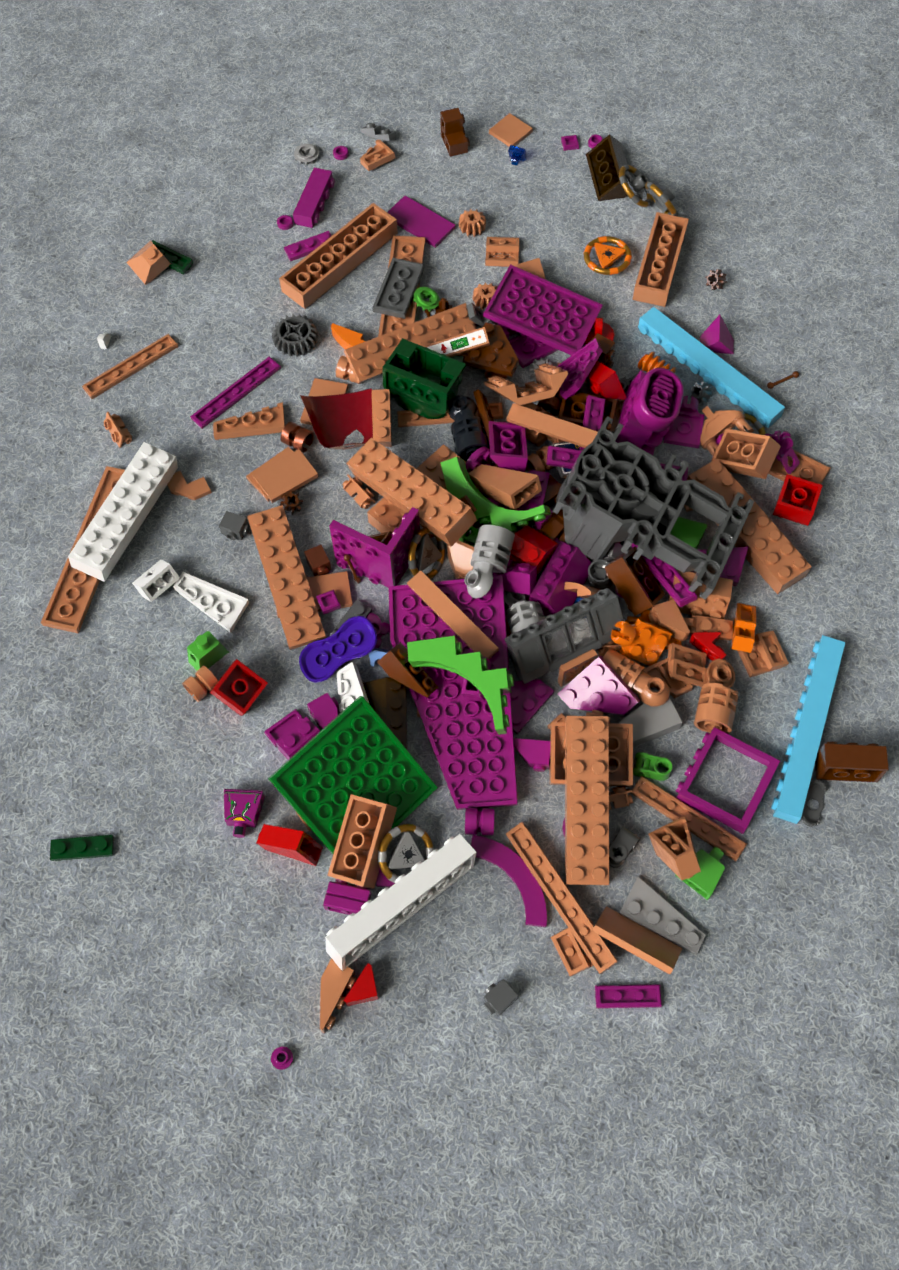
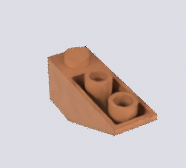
[320,959,357,1033]

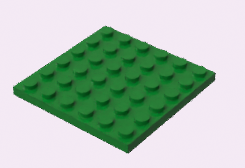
[268,696,438,854]

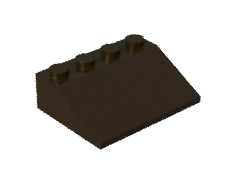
[363,677,408,751]

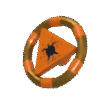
[583,236,632,275]

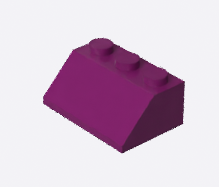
[489,421,528,472]

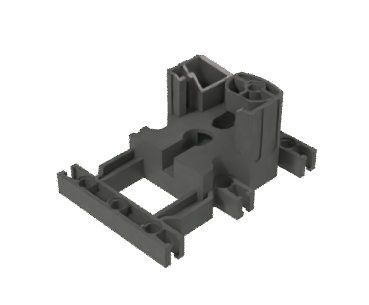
[553,416,755,599]

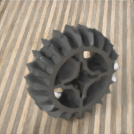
[272,314,318,357]

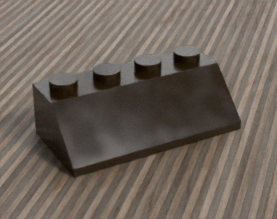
[586,134,630,201]

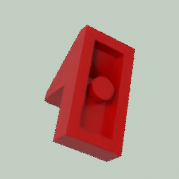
[690,632,727,661]

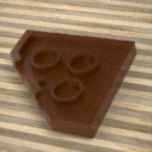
[464,322,519,377]

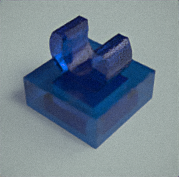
[508,145,527,166]

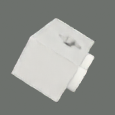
[132,560,180,602]

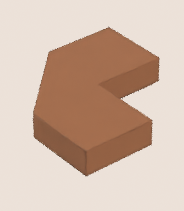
[167,471,212,500]

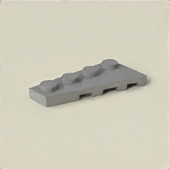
[620,877,706,955]

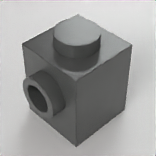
[219,511,250,540]
[483,979,518,1016]

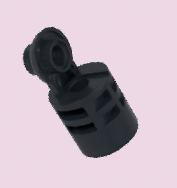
[449,395,490,462]

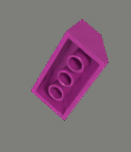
[529,541,591,616]

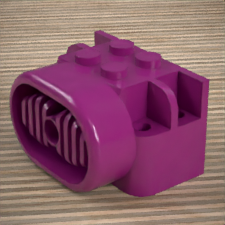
[615,368,684,456]

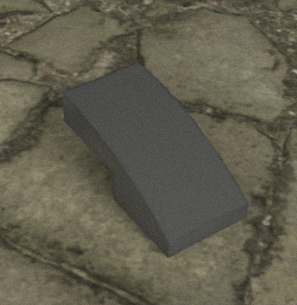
[466,303,498,327]

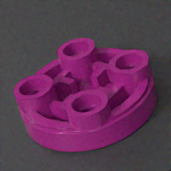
[465,447,494,473]

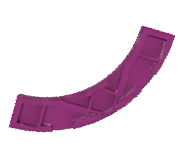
[471,835,547,927]

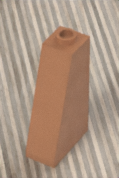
[468,464,542,510]

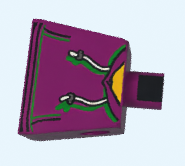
[224,789,265,838]

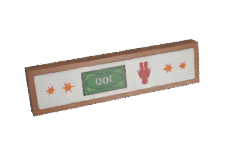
[423,327,490,357]

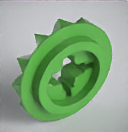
[413,287,440,312]

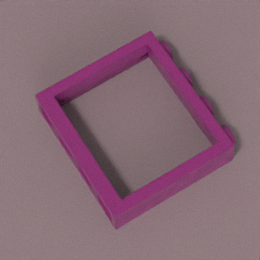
[676,727,780,834]

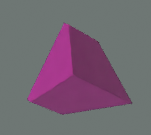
[699,314,734,354]

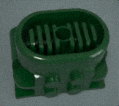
[382,338,466,419]

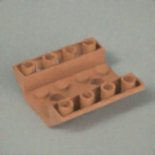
[484,363,568,405]

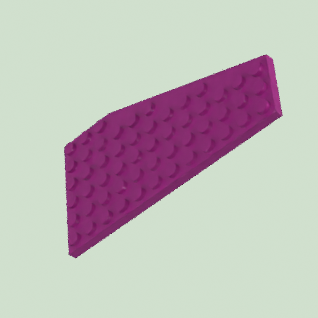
[388,575,518,810]

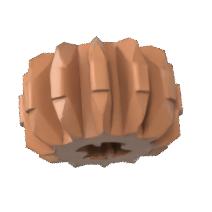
[459,209,486,237]
[473,282,498,310]

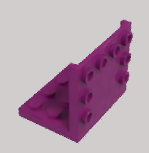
[329,507,420,587]

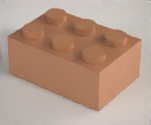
[711,429,781,479]
[668,570,733,619]

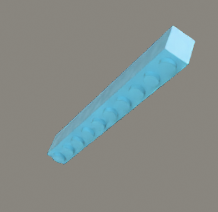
[638,307,785,428]
[771,635,845,824]

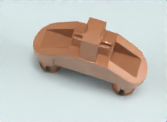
[700,406,754,456]

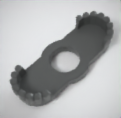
[802,780,827,827]

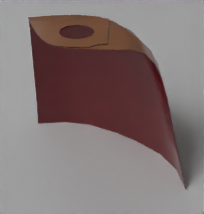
[300,388,373,450]

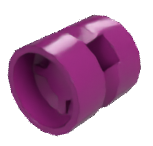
[465,808,494,836]

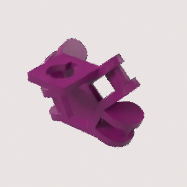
[765,430,800,474]

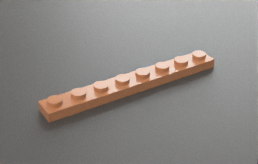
[506,822,618,974]

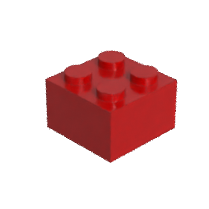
[772,474,823,526]
[210,659,268,716]

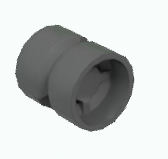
[588,559,613,590]

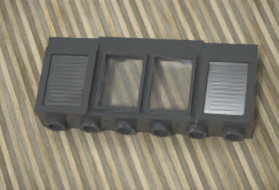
[504,588,624,684]

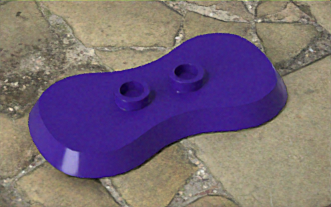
[299,616,377,683]

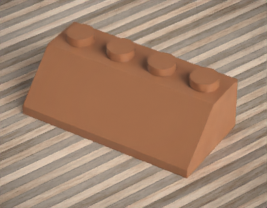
[327,794,397,889]

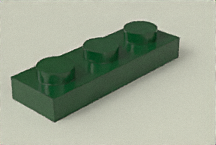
[152,240,193,275]
[50,835,114,861]

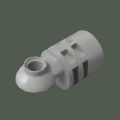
[464,525,515,598]
[504,591,551,644]

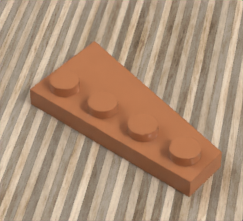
[213,402,285,440]

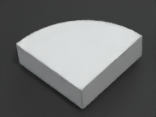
[97,333,111,349]

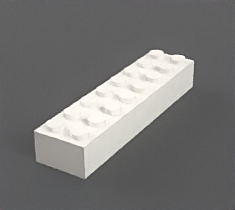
[68,442,178,582]
[325,834,476,971]

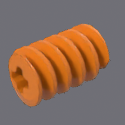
[637,352,676,373]

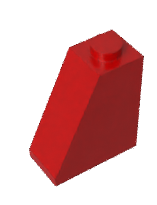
[256,824,323,866]

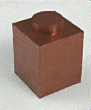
[304,544,332,576]

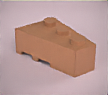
[649,816,701,880]

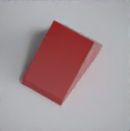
[343,963,378,1006]

